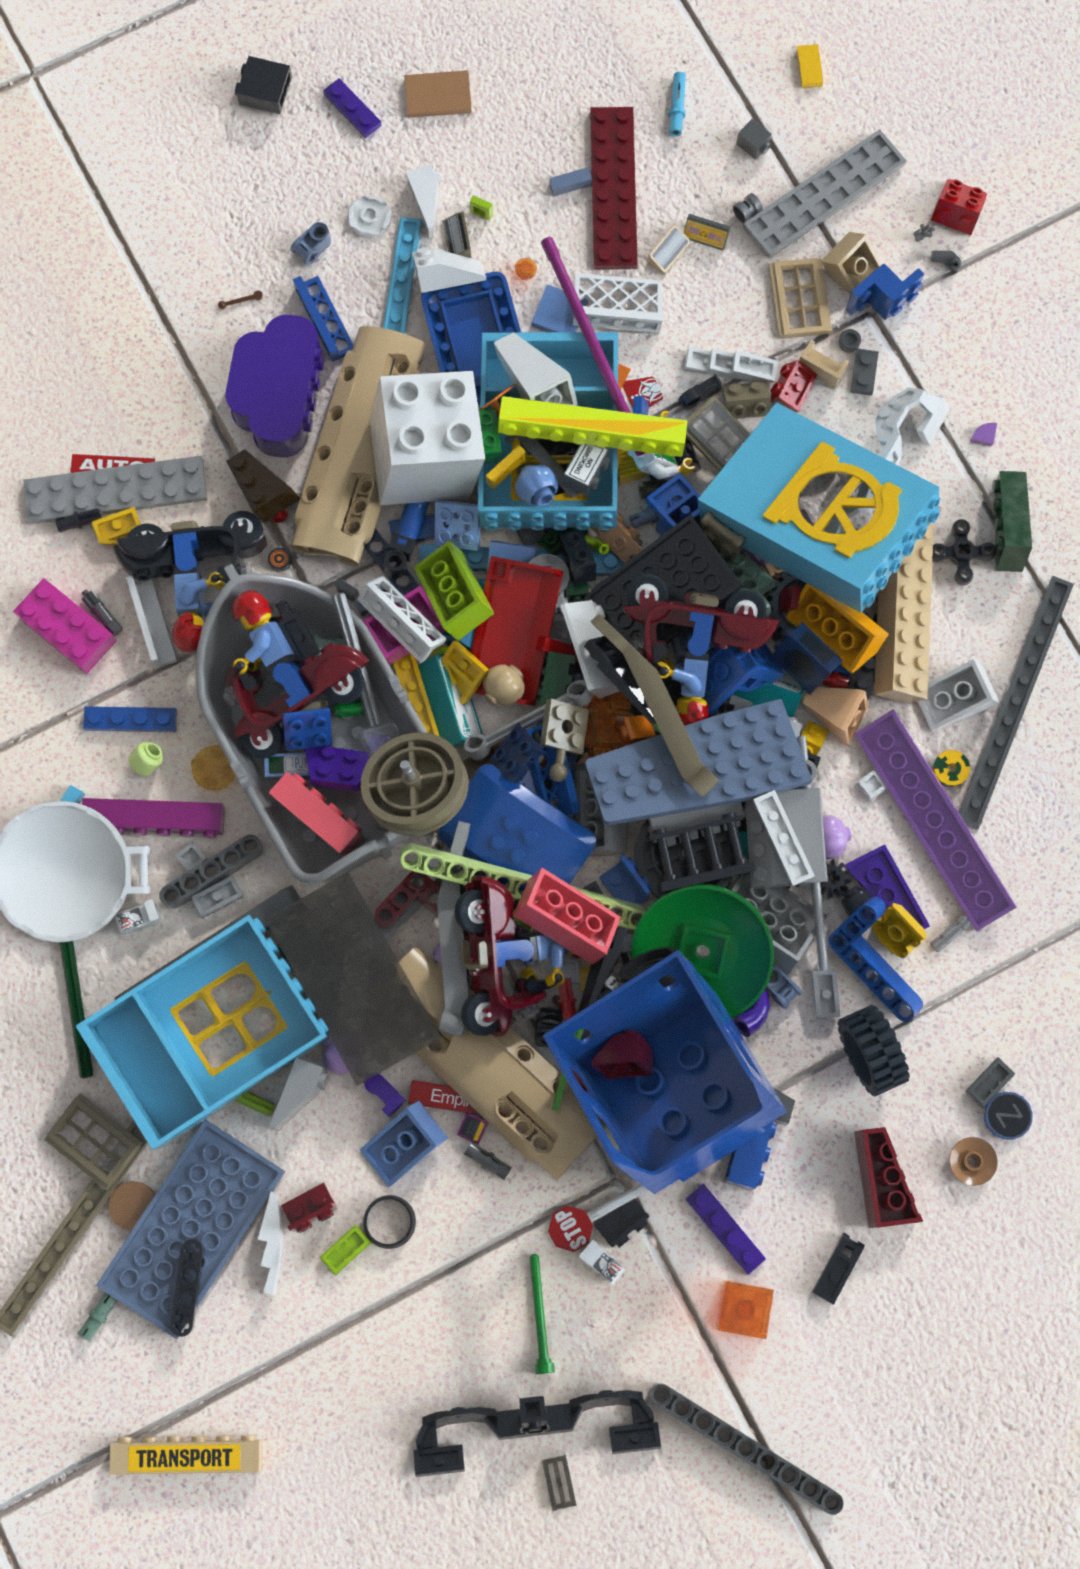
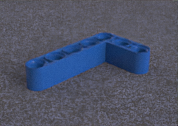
[828,897,923,1022]

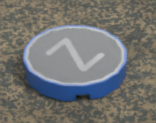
[984,1092,1033,1140]

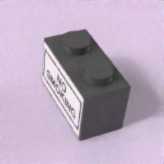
[562,444,611,496]

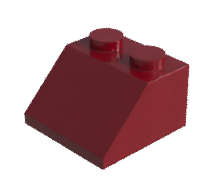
[591,1030,653,1080]

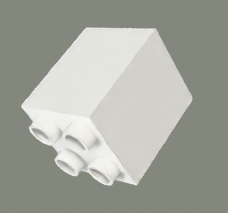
[369,371,485,505]

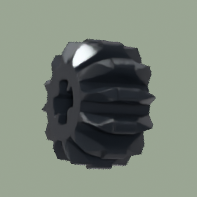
[820,859,852,899]
[534,1007,563,1047]

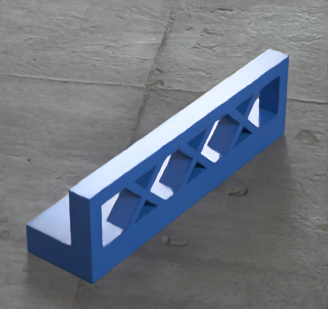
[293,276,353,362]
[526,725,581,815]

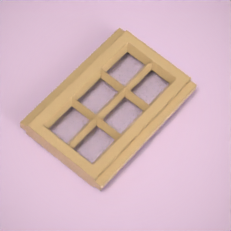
[769,258,832,338]

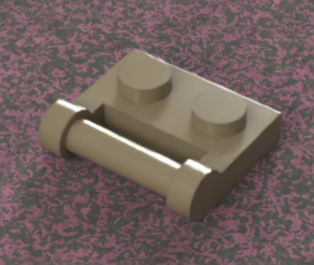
[701,512,746,559]

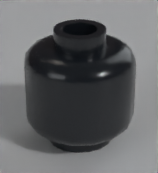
[841,885,872,917]

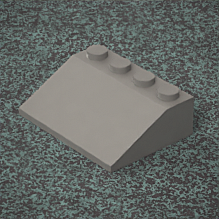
[745,788,828,889]
[731,872,827,976]

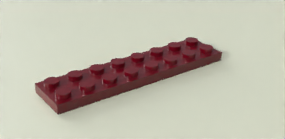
[590,107,638,270]

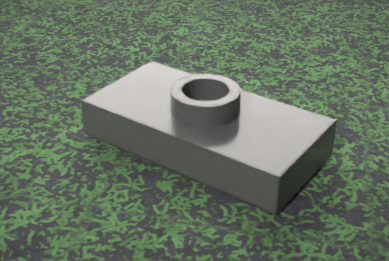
[965,1057,1015,1108]

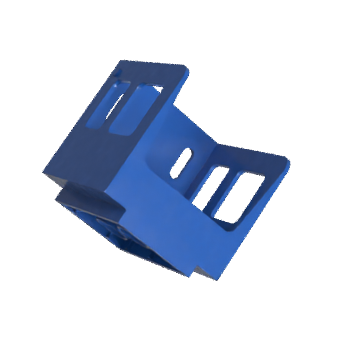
[543,950,787,1194]

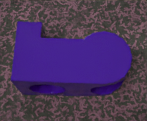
[364,1073,406,1118]

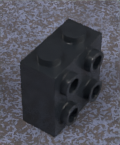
[235,56,292,114]

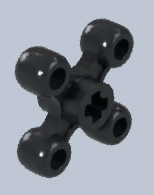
[932,519,997,586]

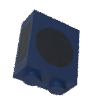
[770,622,843,695]

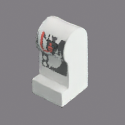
[114,899,163,935]
[578,1240,626,1285]

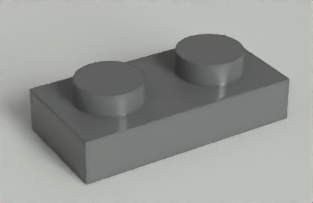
[850,348,879,396]

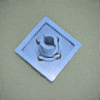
[435,500,481,551]

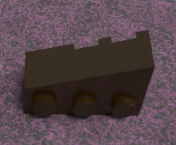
[226,449,300,523]

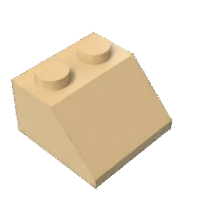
[821,232,882,294]

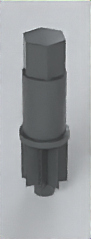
[81,589,123,636]

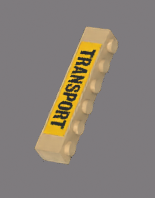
[109,1435,262,1475]

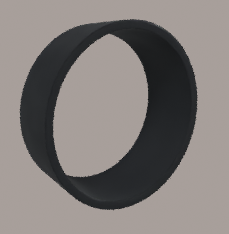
[363,1195,416,1249]

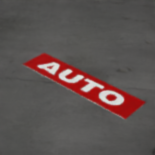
[70,454,155,473]

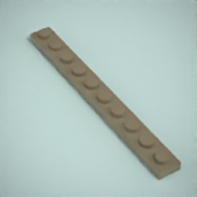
[0,1120,148,1336]

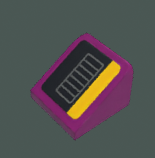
[457,1112,488,1145]

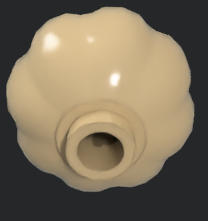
[483,664,525,706]

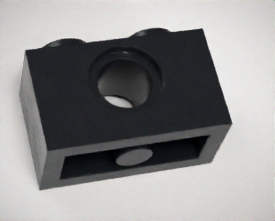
[560,530,596,586]

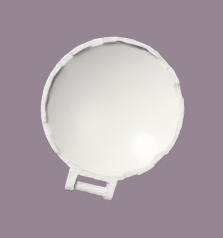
[0,801,151,942]

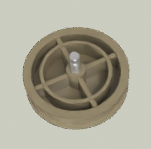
[361,732,469,836]

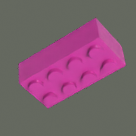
[13,578,117,675]

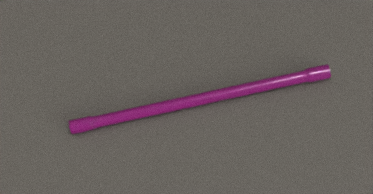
[541,237,646,456]

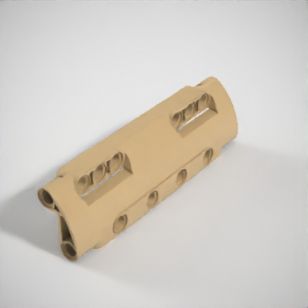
[290,326,425,566]
[366,946,607,1181]

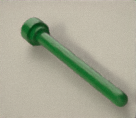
[530,1254,555,1374]

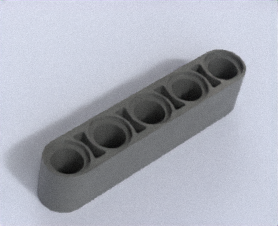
[159,835,263,909]

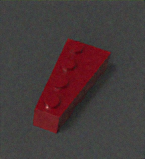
[854,1127,923,1228]

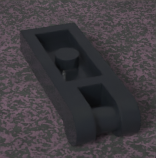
[812,1232,865,1305]

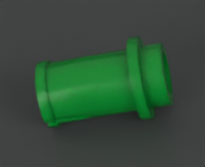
[334,701,363,720]

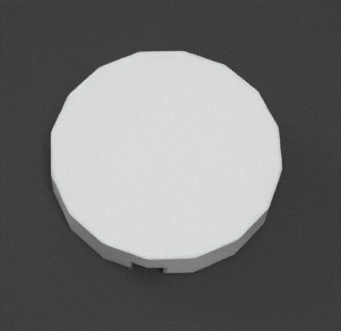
[348,195,391,238]

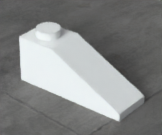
[406,164,441,238]

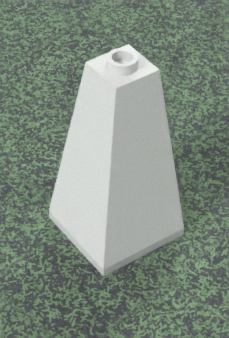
[494,332,578,406]

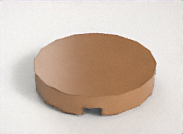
[108,1181,155,1230]

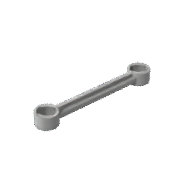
[464,680,593,760]

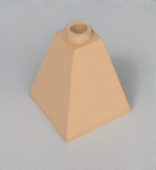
[800,687,868,746]

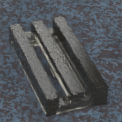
[542,1454,577,1511]

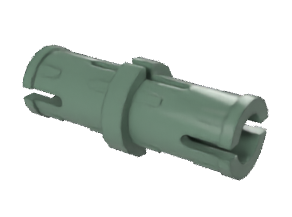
[77,1292,117,1342]

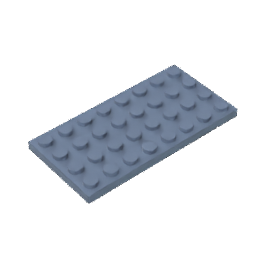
[96,1119,286,1339]

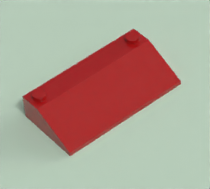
[471,556,563,706]

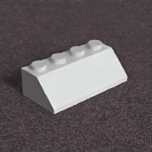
[560,600,620,699]

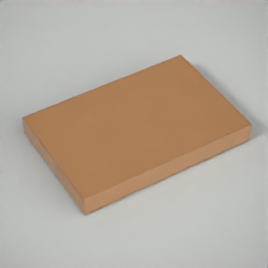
[404,70,472,118]

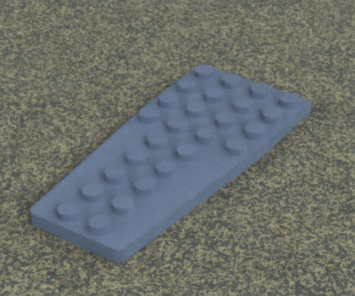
[585,699,812,826]

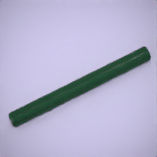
[59,941,93,1079]

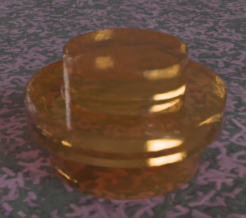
[515,258,537,280]

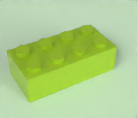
[414,540,494,641]

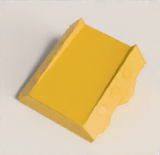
[871,903,927,958]

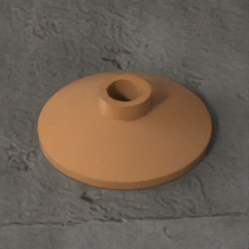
[949,1137,998,1186]

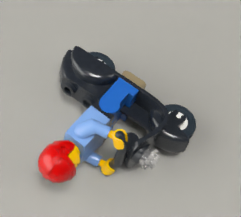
[113,511,267,654]

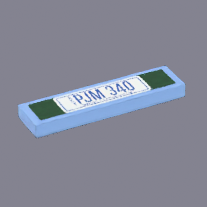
[264,750,357,779]

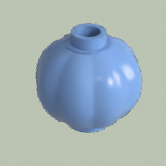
[515,465,558,507]

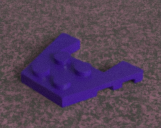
[304,734,391,792]

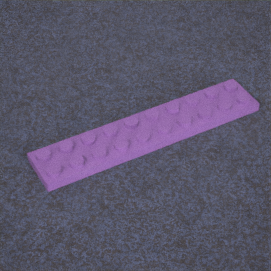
[854,709,1017,931]

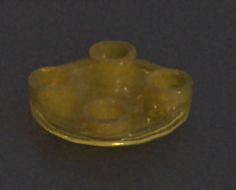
[191,745,236,791]

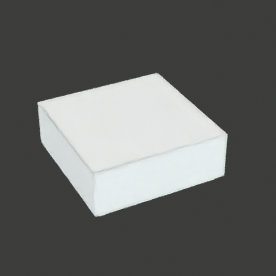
[856,769,888,802]

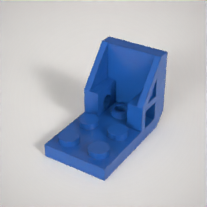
[680,643,785,717]

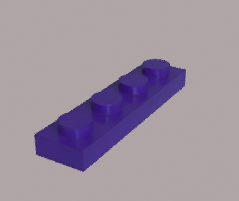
[685,1183,766,1275]

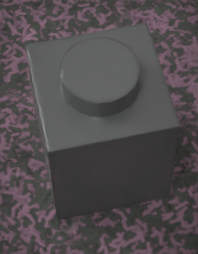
[736,119,772,159]

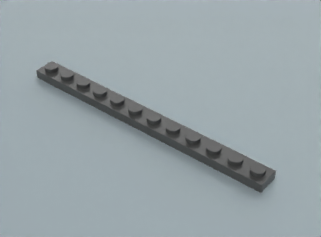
[959,576,1074,830]

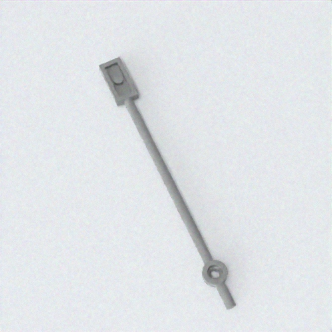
[797,736,841,1019]

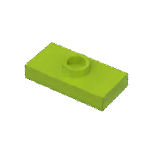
[319,1224,372,1276]

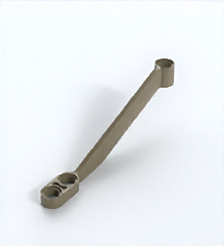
[590,613,720,797]

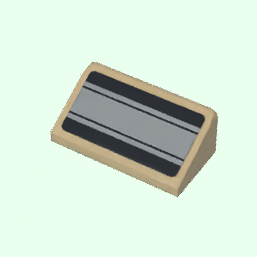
[648,224,691,275]

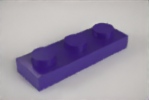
[323,78,382,139]

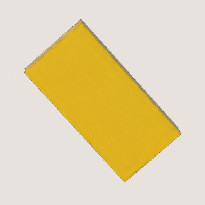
[796,44,824,88]
[486,445,526,489]

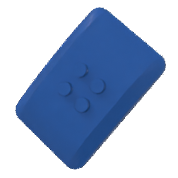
[421,272,521,405]
[438,764,596,891]

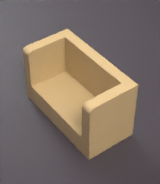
[799,340,849,389]

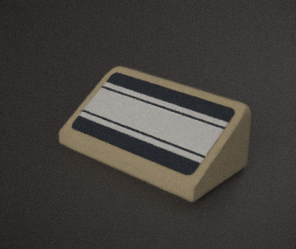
[442,212,471,258]

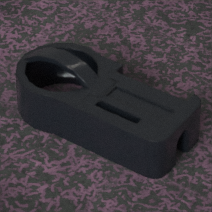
[678,374,722,410]

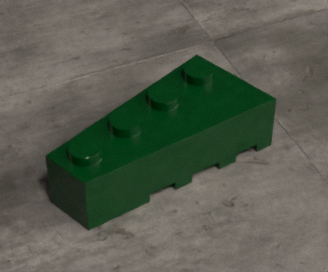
[992,471,1032,572]
[532,651,576,742]

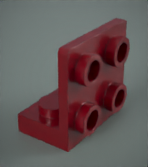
[281,1182,338,1233]

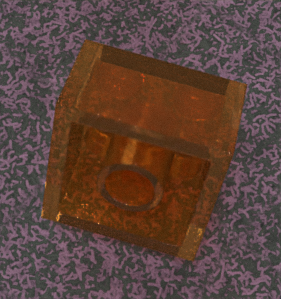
[716,1280,774,1339]

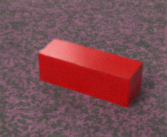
[535,636,578,663]

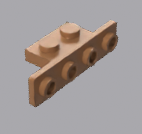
[591,511,644,564]

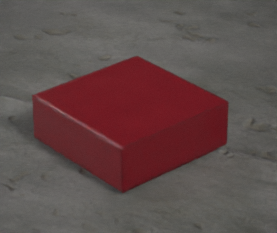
[778,585,801,613]

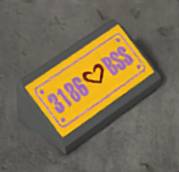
[684,214,730,250]

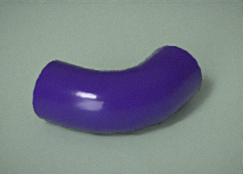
[734,989,770,1037]

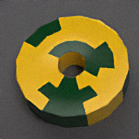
[932,750,971,787]

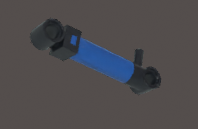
[384,502,430,579]

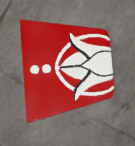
[623,376,663,408]

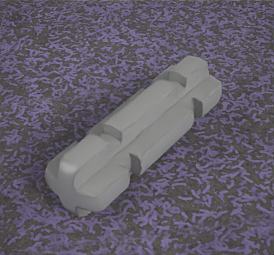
[930,916,971,952]

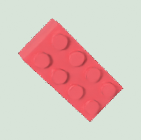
[269,772,364,856]
[513,868,621,965]

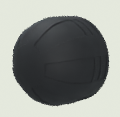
[619,947,676,987]

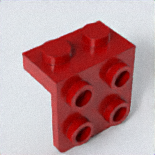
[931,179,987,235]

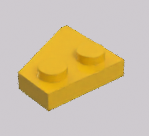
[92,507,141,546]
[441,641,489,705]

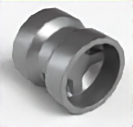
[732,193,763,223]

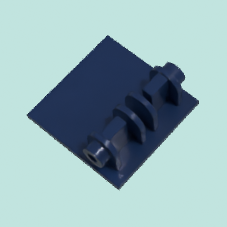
[490,723,545,783]

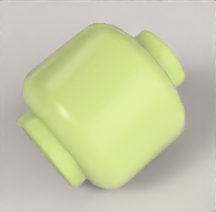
[128,742,163,776]

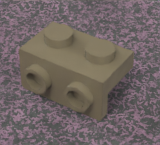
[723,381,771,419]

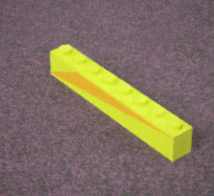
[498,396,687,457]

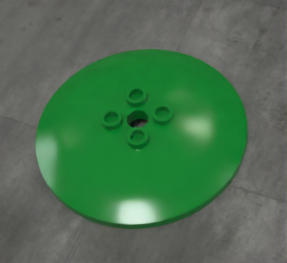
[631,884,774,1018]

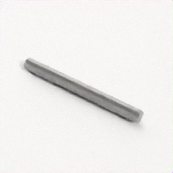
[332,593,381,727]

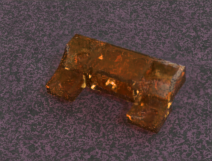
[583,692,631,758]

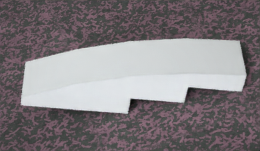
[684,346,778,383]
[258,1191,283,1295]

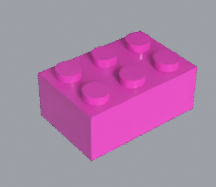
[363,586,446,665]

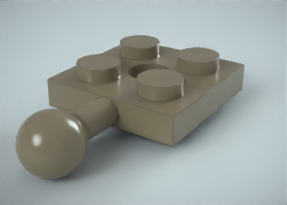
[540,699,589,782]

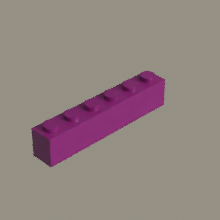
[82,798,225,838]

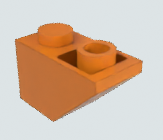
[619,716,656,745]

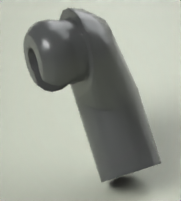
[931,250,962,271]

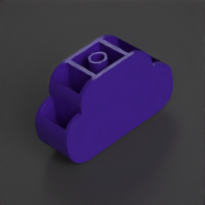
[225,315,324,458]

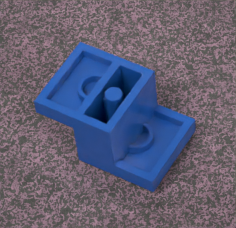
[845,263,924,320]
[645,473,701,536]

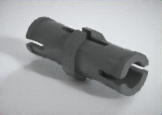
[464,1141,512,1180]

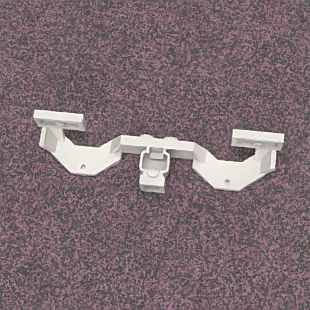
[818,387,949,534]

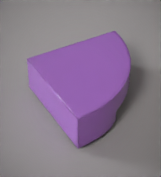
[970,423,997,446]

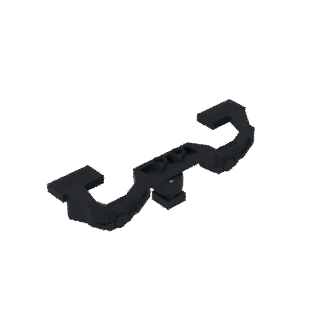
[413,1390,661,1477]

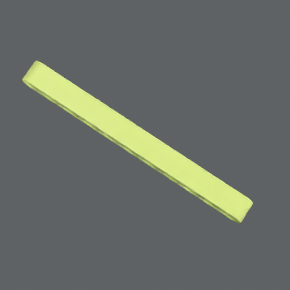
[400,843,645,930]

